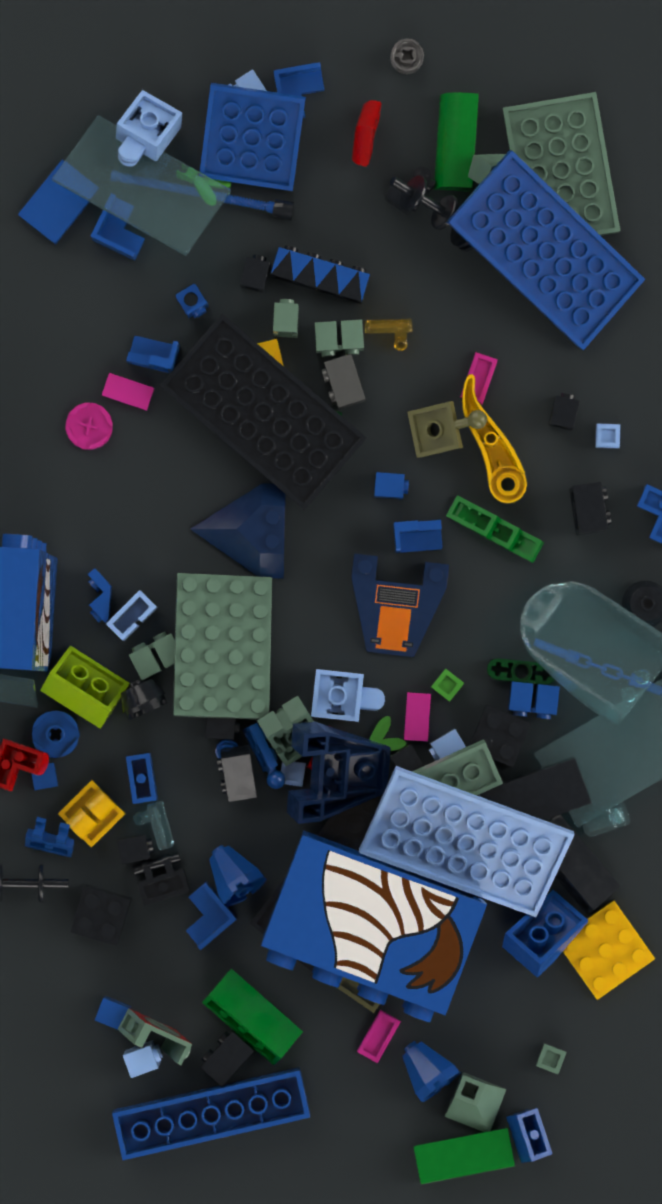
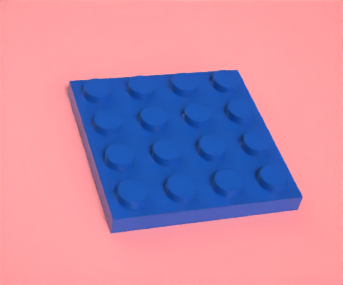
[199,83,306,191]

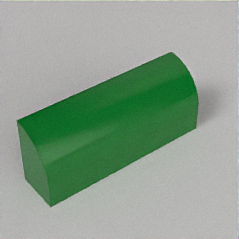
[434,92,479,192]
[202,969,303,1066]
[414,1128,515,1184]

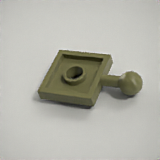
[407,401,487,458]

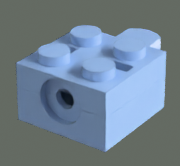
[116,90,182,167]
[311,669,385,722]

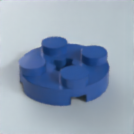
[32,710,80,758]

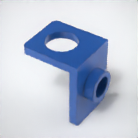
[176,284,209,318]

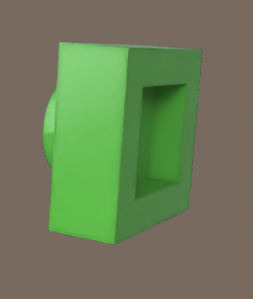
[431,668,464,702]

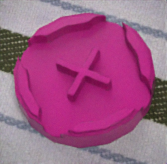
[65,403,113,450]

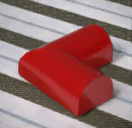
[352,100,382,167]
[0,738,49,791]

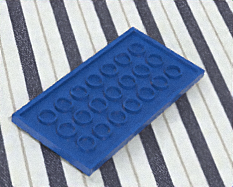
[447,150,645,350]

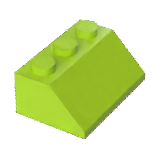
[40,646,130,729]

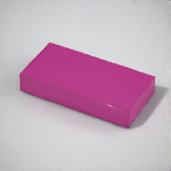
[460,352,498,405]
[102,373,155,411]
[404,692,431,742]
[357,1009,401,1063]

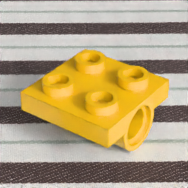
[58,780,126,848]

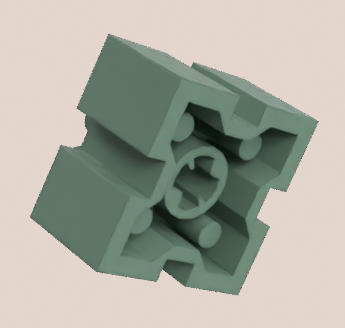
[257,696,314,766]

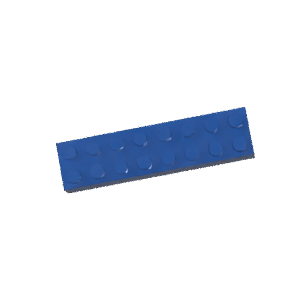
[112,1067,311,1160]

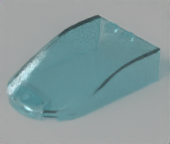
[520,581,662,728]

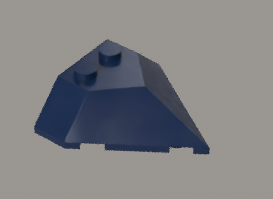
[190,483,286,579]

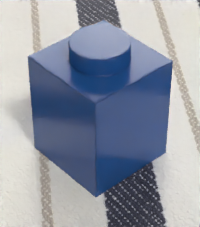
[374,472,409,500]
[95,996,131,1030]

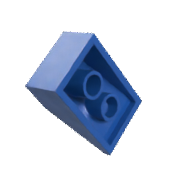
[502,890,588,977]

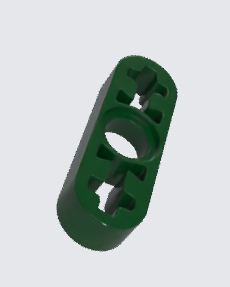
[487,658,556,685]

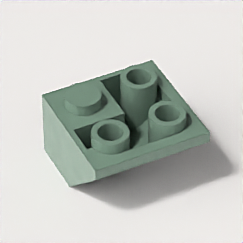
[445,1072,507,1132]

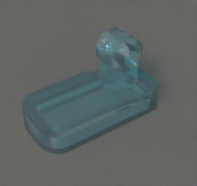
[133,801,174,850]
[580,802,630,837]

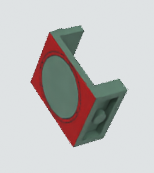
[118,1008,192,1065]

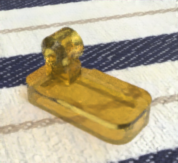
[365,319,413,351]

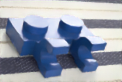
[25,817,74,858]

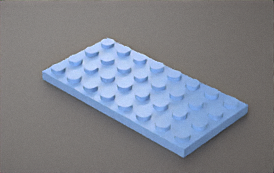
[359,766,574,917]

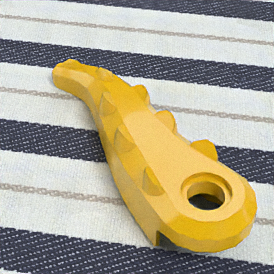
[462,374,527,504]

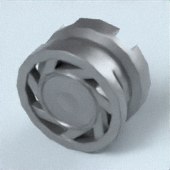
[390,38,424,74]

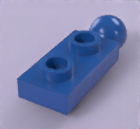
[242,723,286,789]

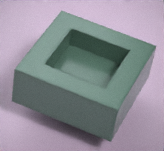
[536,1043,567,1074]

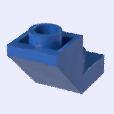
[88,568,112,623]

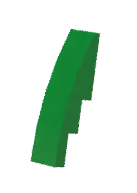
[446,495,544,563]

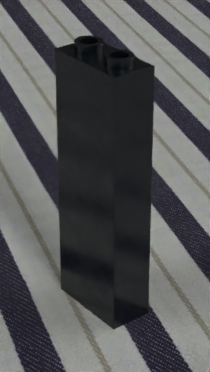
[477,756,592,820]

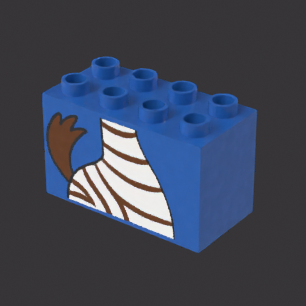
[0,534,58,672]
[261,830,487,1022]

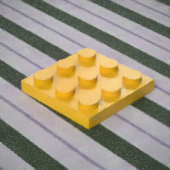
[563,900,655,1000]

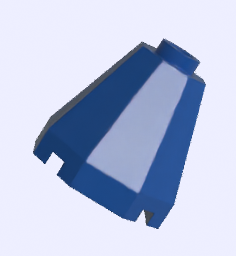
[209,845,267,907]
[402,1041,461,1103]

